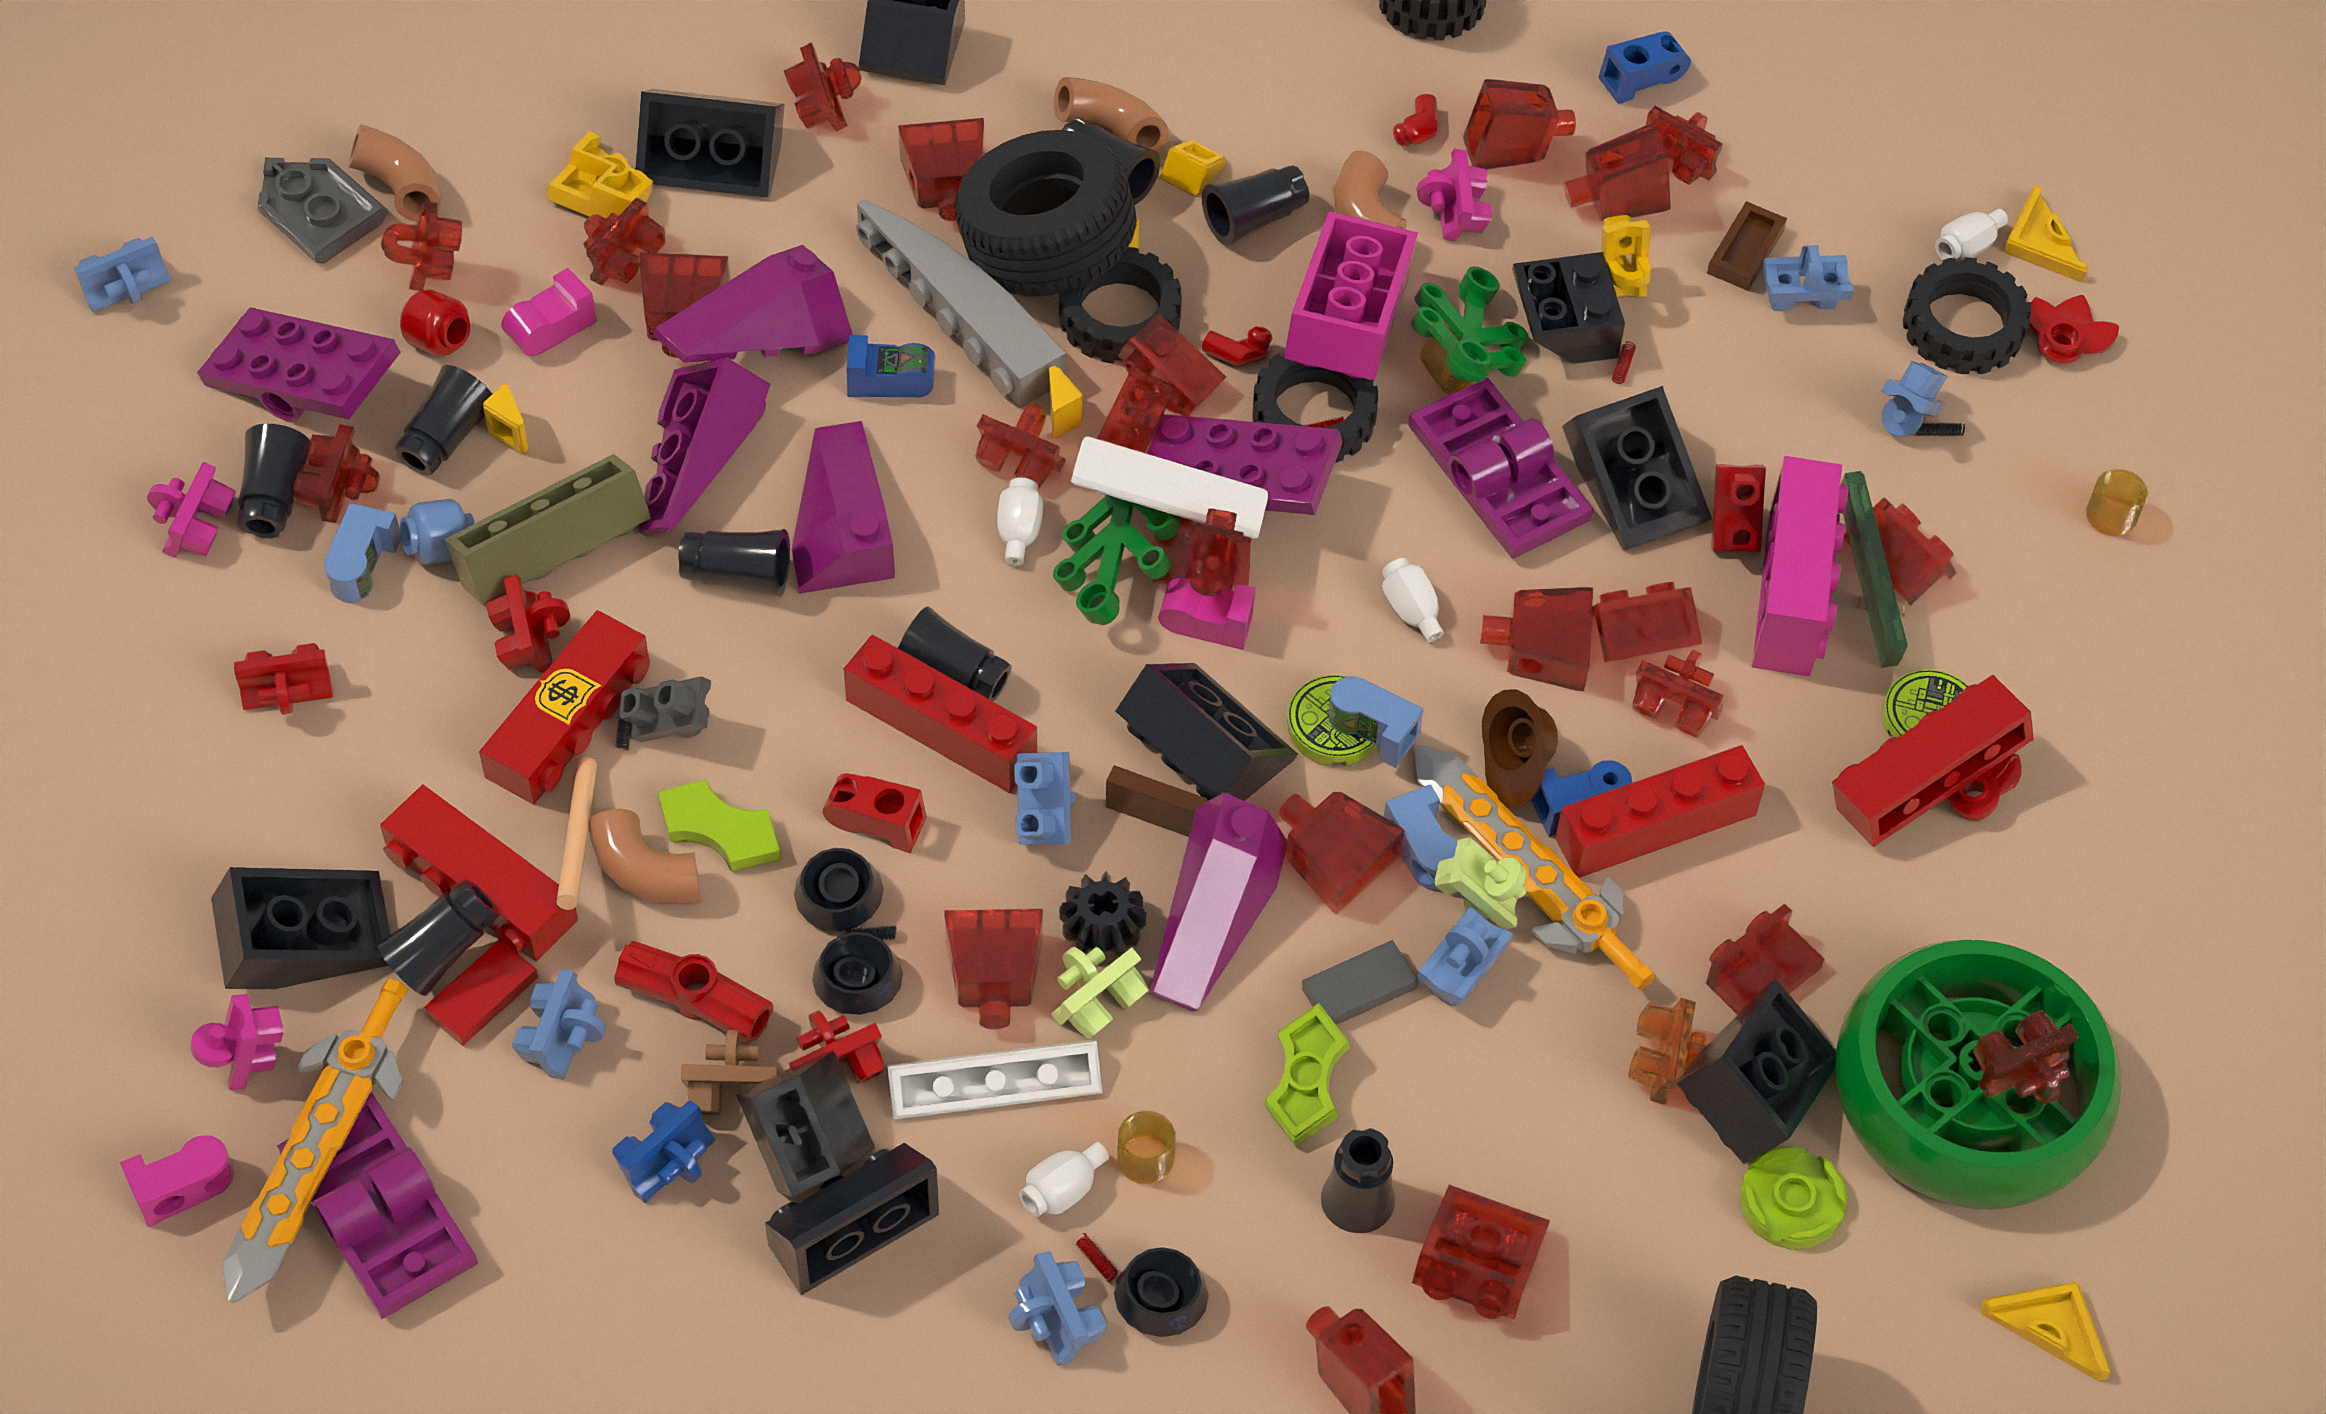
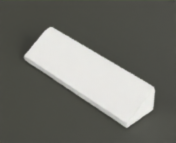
[1071,436,1268,539]
[887,1040,1103,1119]

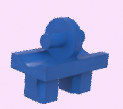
[612,1100,715,1203]

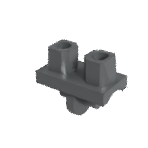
[619,676,711,742]

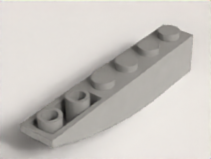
[856,199,1066,408]

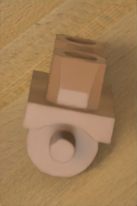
[681,1030,781,1115]

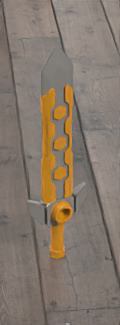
[1414,745,1657,991]
[222,978,408,1303]

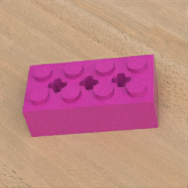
[1284,211,1418,381]
[1752,456,1849,676]

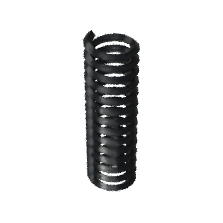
[1916,422,1965,436]
[615,700,632,750]
[843,925,897,941]

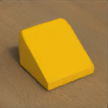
[1161,139,1227,196]
[1049,365,1083,438]
[483,383,529,455]

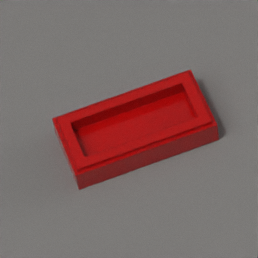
[424,939,538,1046]

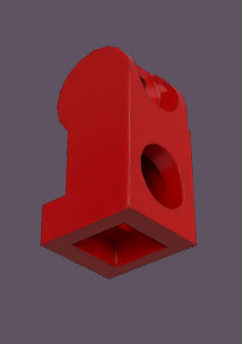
[822,773,927,854]

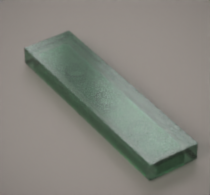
[1841,471,1908,668]

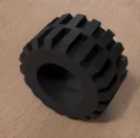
[1379,0,1486,40]

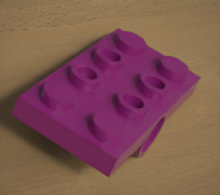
[197,307,401,422]
[1408,377,1593,559]
[1147,414,1343,515]
[277,1093,478,1319]

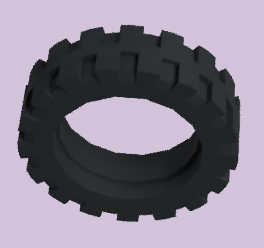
[1059,247,1182,364]
[1903,257,2031,374]
[1252,354,1379,463]

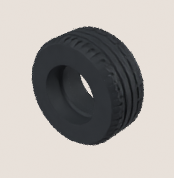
[954,130,1137,296]
[1692,1275,1817,1414]

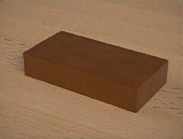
[1707,201,1787,291]
[1105,765,1207,837]

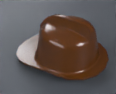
[1481,689,1559,808]

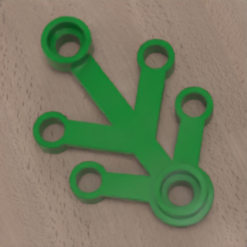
[1411,266,1529,382]
[1053,494,1180,625]

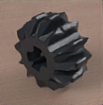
[1059,871,1147,957]

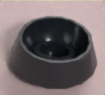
[794,848,884,932]
[812,932,903,1015]
[1114,1247,1209,1337]

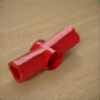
[614,940,773,1044]

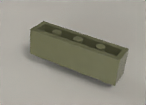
[444,454,651,605]

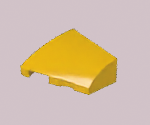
[547,131,653,232]

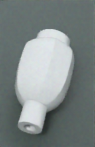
[1935,209,2008,261]
[997,478,1044,566]
[1382,558,1444,643]
[1019,1142,1109,1217]

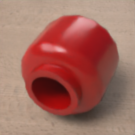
[400,289,471,356]

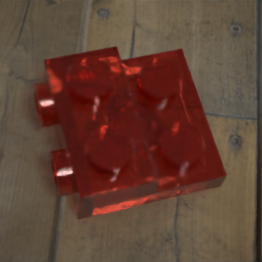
[1412,1185,1550,1320]

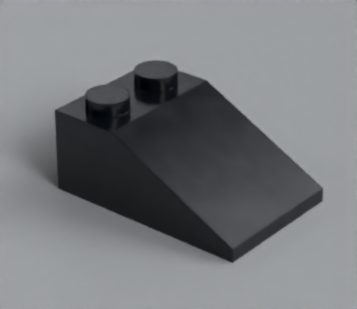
[1562,386,1712,551]
[211,867,390,989]
[1677,979,1836,1164]

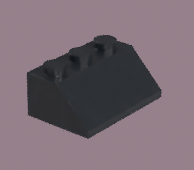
[635,89,785,197]
[1115,663,1298,801]
[765,1143,939,1295]

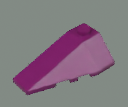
[653,245,853,363]
[638,357,771,536]
[791,421,895,594]
[1149,792,1288,1012]

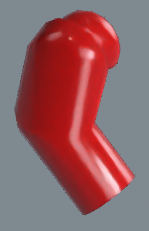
[1393,94,1438,147]
[1202,326,1273,366]

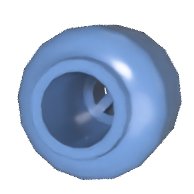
[400,499,475,565]

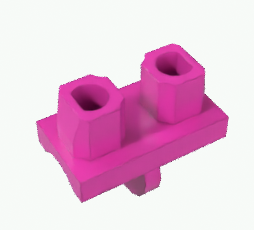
[1416,148,1492,241]
[147,462,236,558]
[190,994,284,1091]

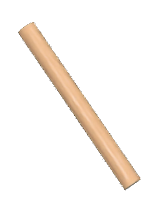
[557,757,597,910]

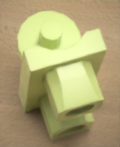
[1434,837,1526,929]
[1051,947,1149,1040]

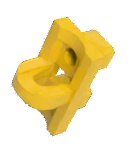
[1601,215,1651,298]

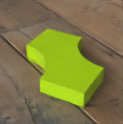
[657,779,781,871]
[1264,1003,1351,1147]

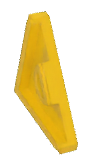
[2003,185,2088,282]
[1979,1281,2111,1381]

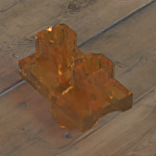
[1628,997,1707,1105]

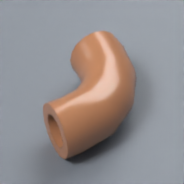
[1054,77,1169,152]
[348,124,441,222]
[1333,151,1407,229]
[589,808,701,904]

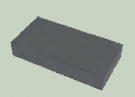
[1302,940,1418,1025]

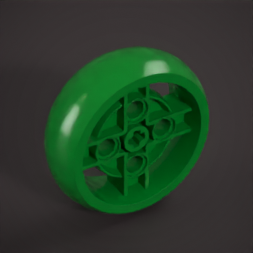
[1835,939,2122,1209]

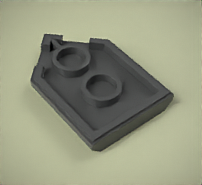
[257,157,388,263]

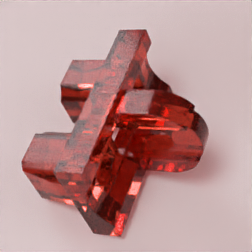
[381,201,462,291]
[975,404,1066,489]

